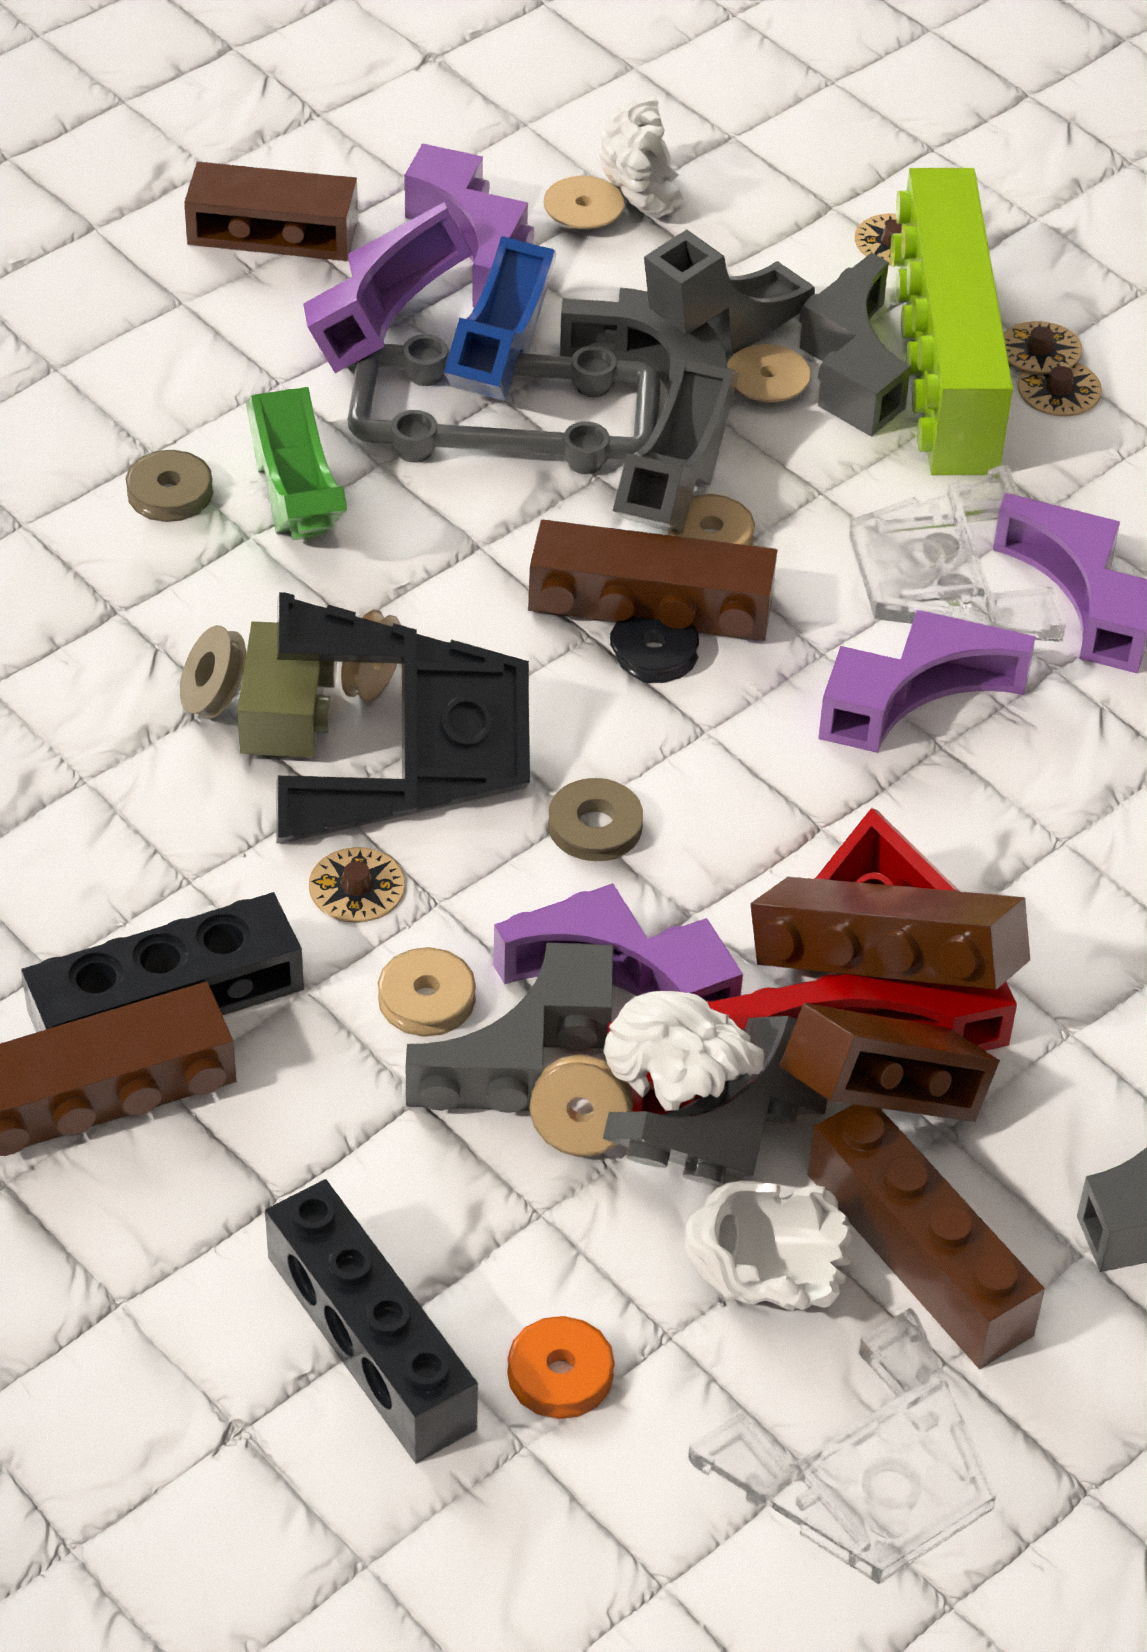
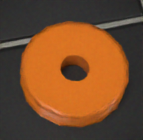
[507,1316,615,1419]

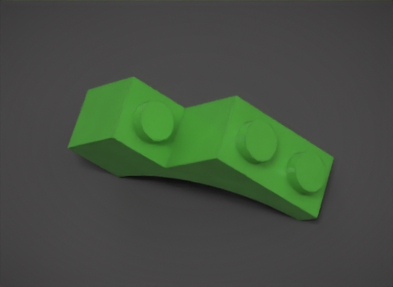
[246,386,347,540]

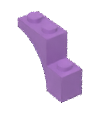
[404,143,535,308]
[303,202,472,373]
[993,493,1147,674]
[818,609,1036,753]
[493,883,743,1001]

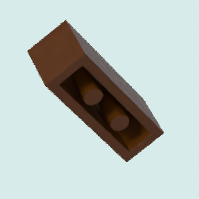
[184,161,358,261]
[779,1003,1000,1122]

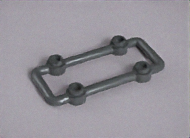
[347,334,661,474]

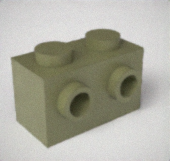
[237,621,337,758]

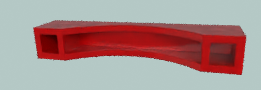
[606,974,1017,1115]

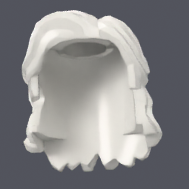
[599,96,683,218]
[604,991,766,1111]
[685,1181,853,1311]

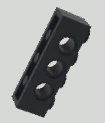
[21,892,304,1032]
[265,1179,478,1464]

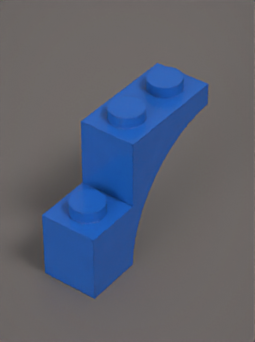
[444,236,557,401]

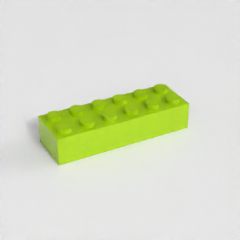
[890,168,1013,475]

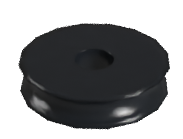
[610,617,699,683]

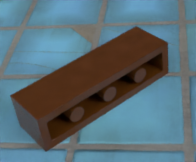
[528,519,778,641]
[750,876,1031,990]
[0,981,237,1156]
[807,1104,1045,1369]

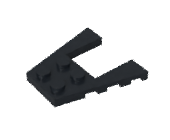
[276,592,530,843]

